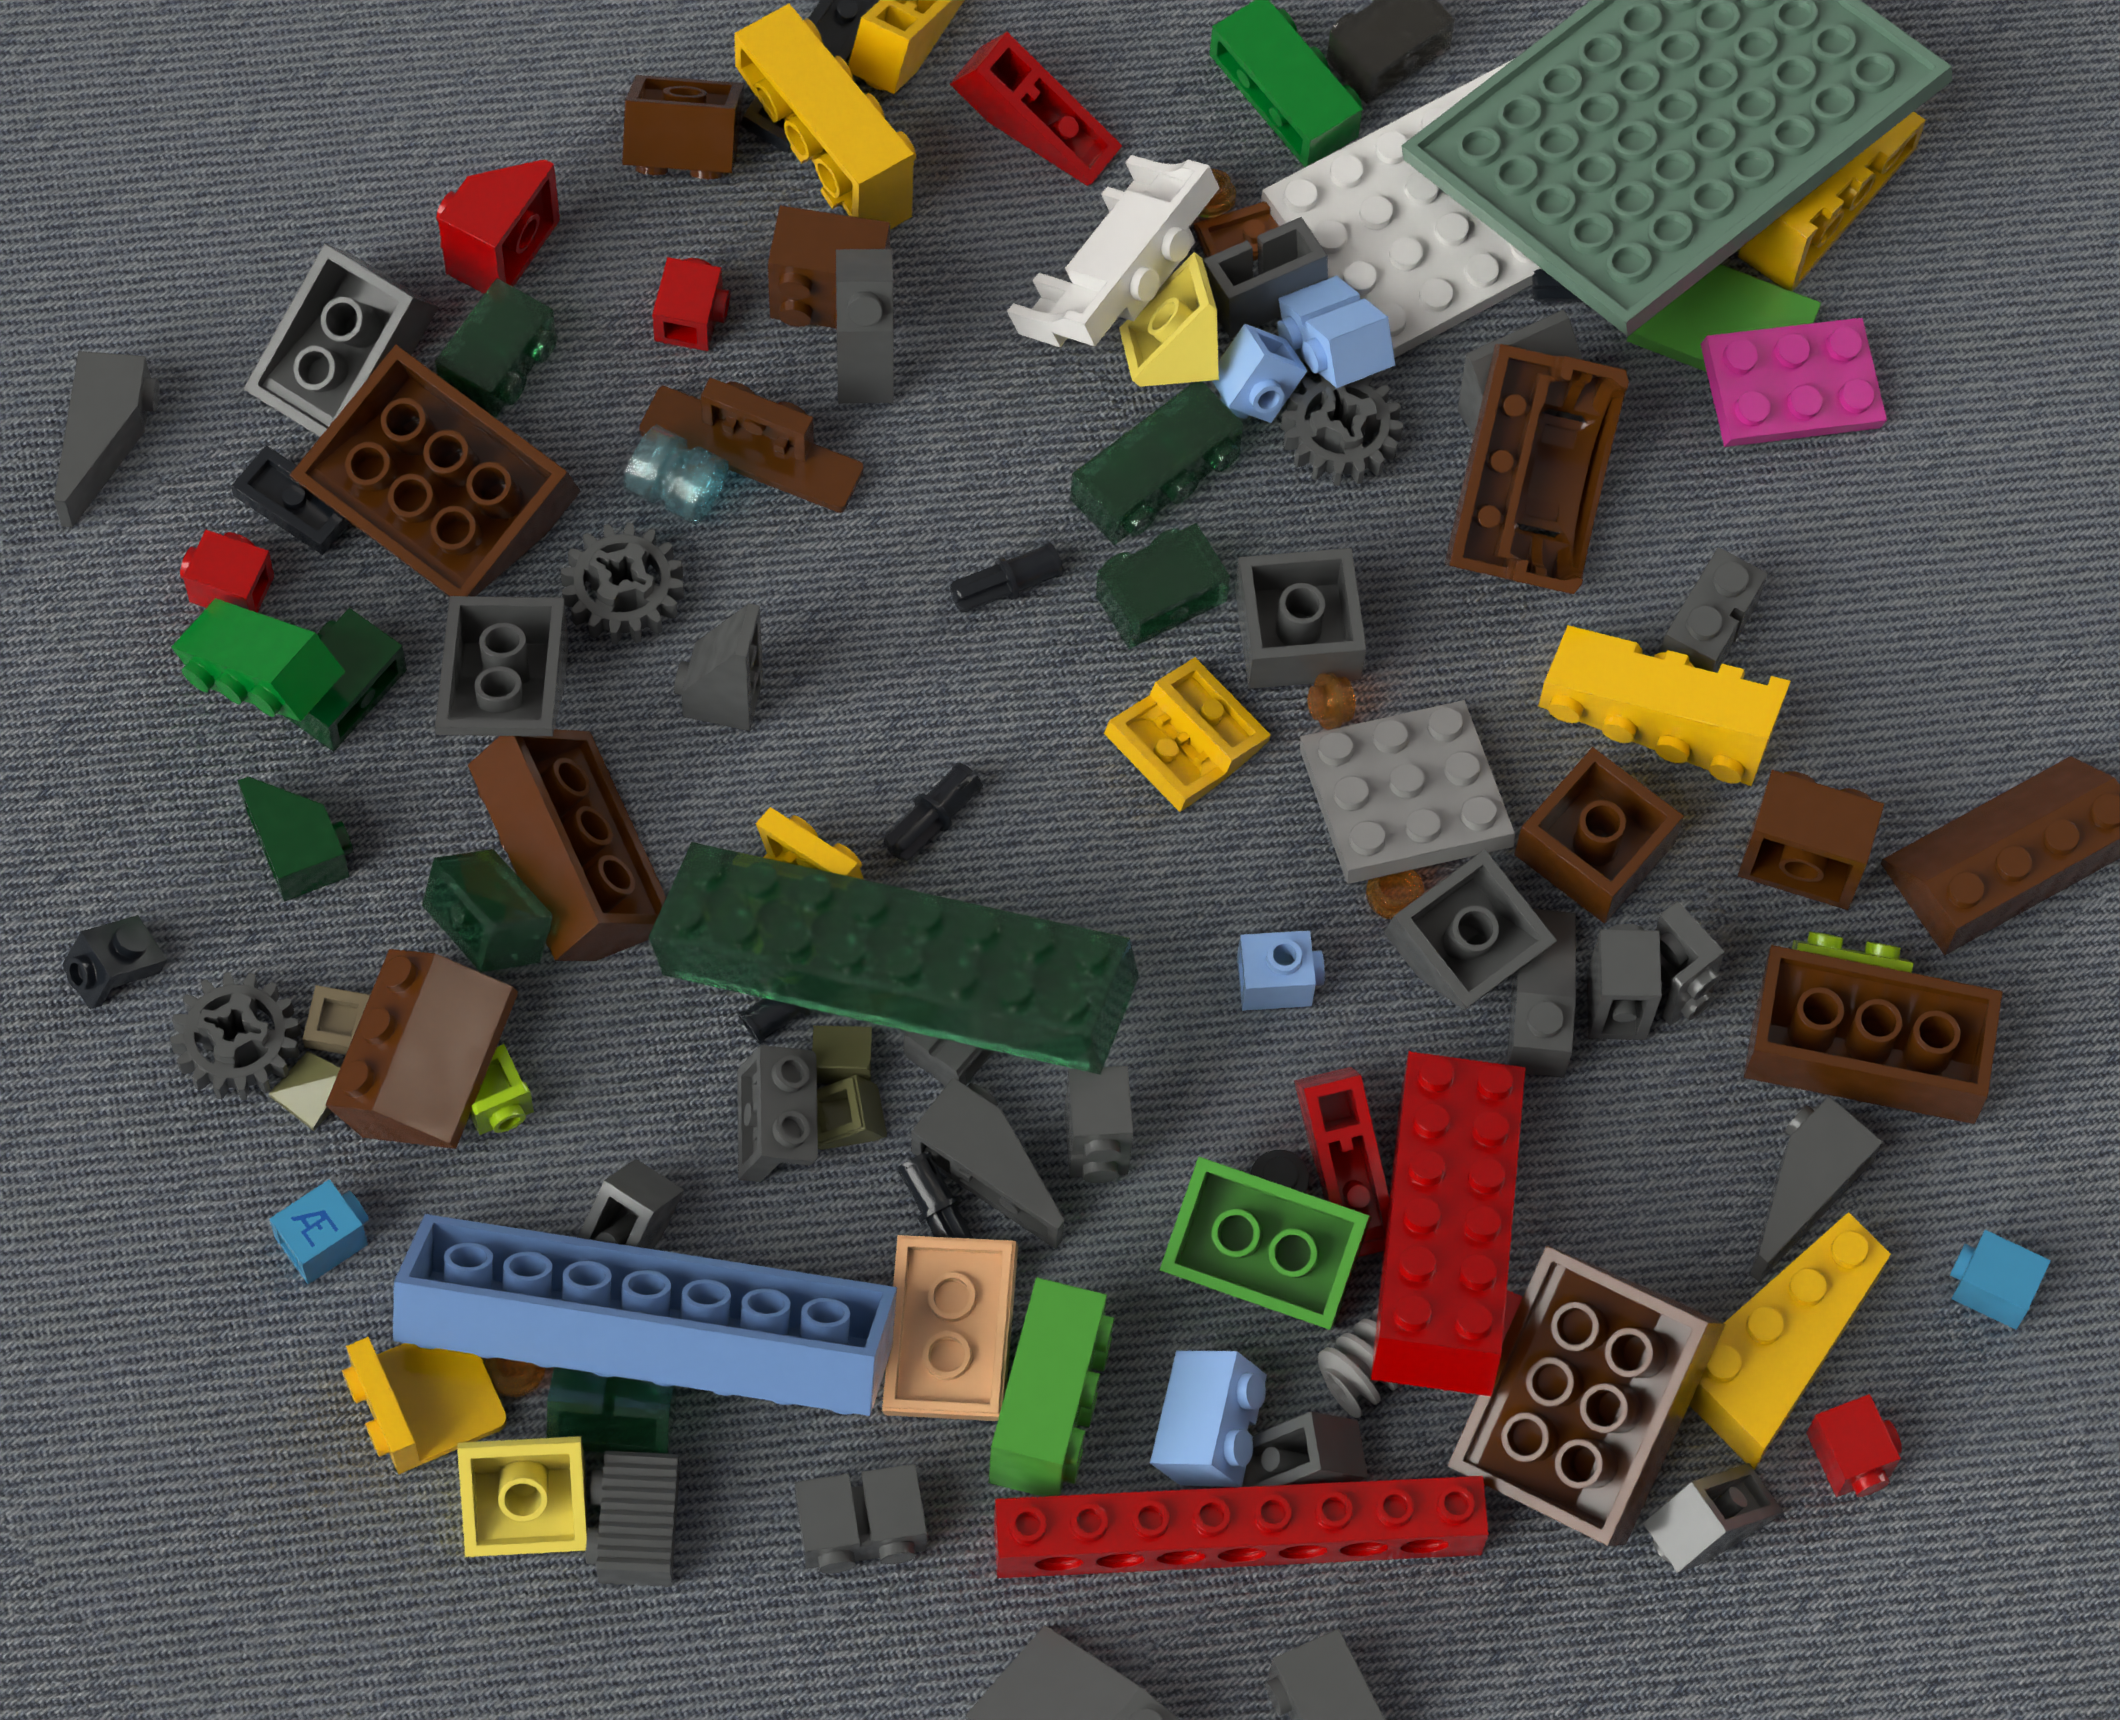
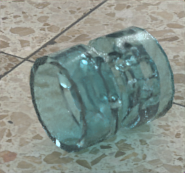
[624,425,729,525]

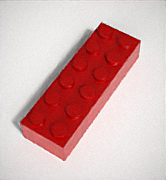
[1371,1051,1526,1397]

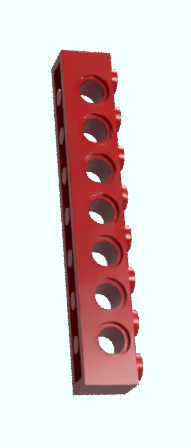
[994,1476,1489,1578]

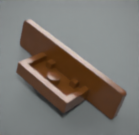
[639,377,864,513]

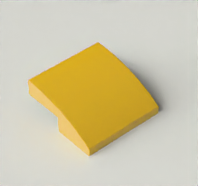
[1104,657,1271,812]

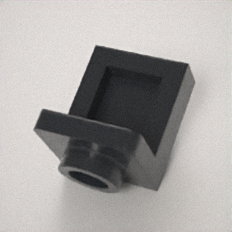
[63,915,167,1009]

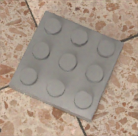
[1300,700,1515,884]

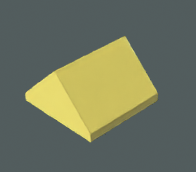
[1119,252,1219,387]
[457,1436,587,1557]

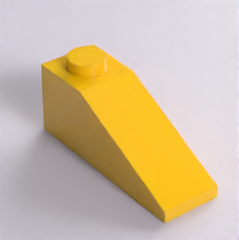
[848,0,964,94]

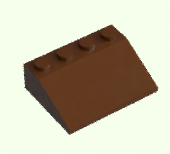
[289,344,581,597]
[1447,1245,1725,1546]

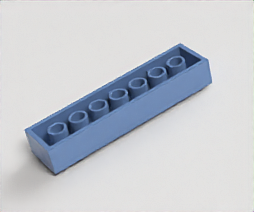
[393,1214,897,1416]

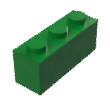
[1209,0,1363,167]
[171,598,345,722]

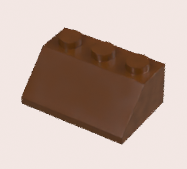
[325,949,518,1149]

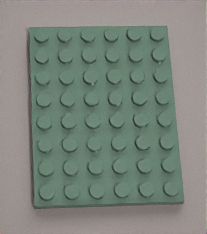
[1401,0,1952,336]

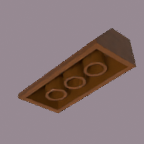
[468,729,679,961]
[1881,756,2120,956]
[1743,945,2003,1124]

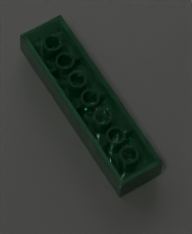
[649,842,1139,1075]

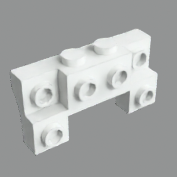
[1007,155,1219,347]

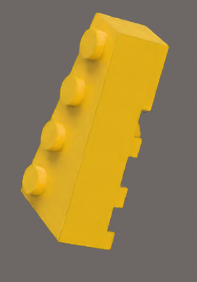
[734,4,916,229]
[1738,111,1926,291]
[1538,625,1791,787]
[1689,1212,1891,1470]

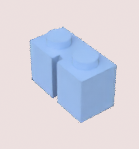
[1277,275,1396,388]
[1150,1351,1267,1487]

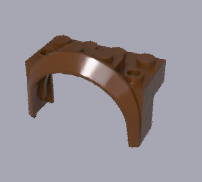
[1444,344,1629,594]

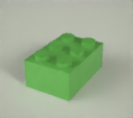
[1159,1156,1372,1330]
[989,1277,1115,1496]

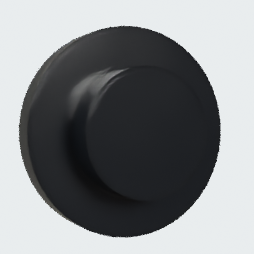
[1250,1150,1309,1193]

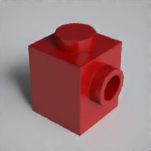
[652,257,731,351]
[180,529,274,613]
[1806,1394,1902,1498]

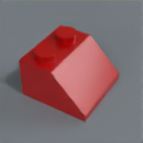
[436,159,560,303]

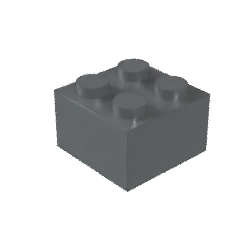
[1235,548,1366,689]

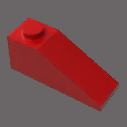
[949,32,1123,186]
[1294,1067,1389,1257]

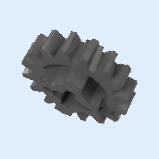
[1281,375,1403,486]
[561,523,684,645]
[170,972,301,1100]

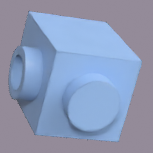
[1212,324,1307,423]
[1237,930,1325,1011]

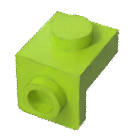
[470,1044,534,1135]

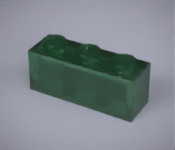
[1070,381,1243,545]

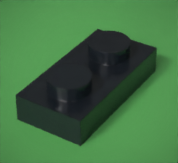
[231,445,350,555]

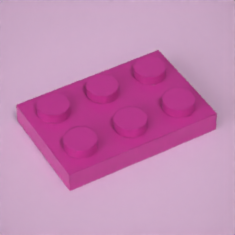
[1700,318,1887,447]

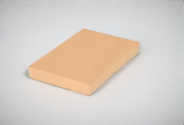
[882,1235,1018,1421]

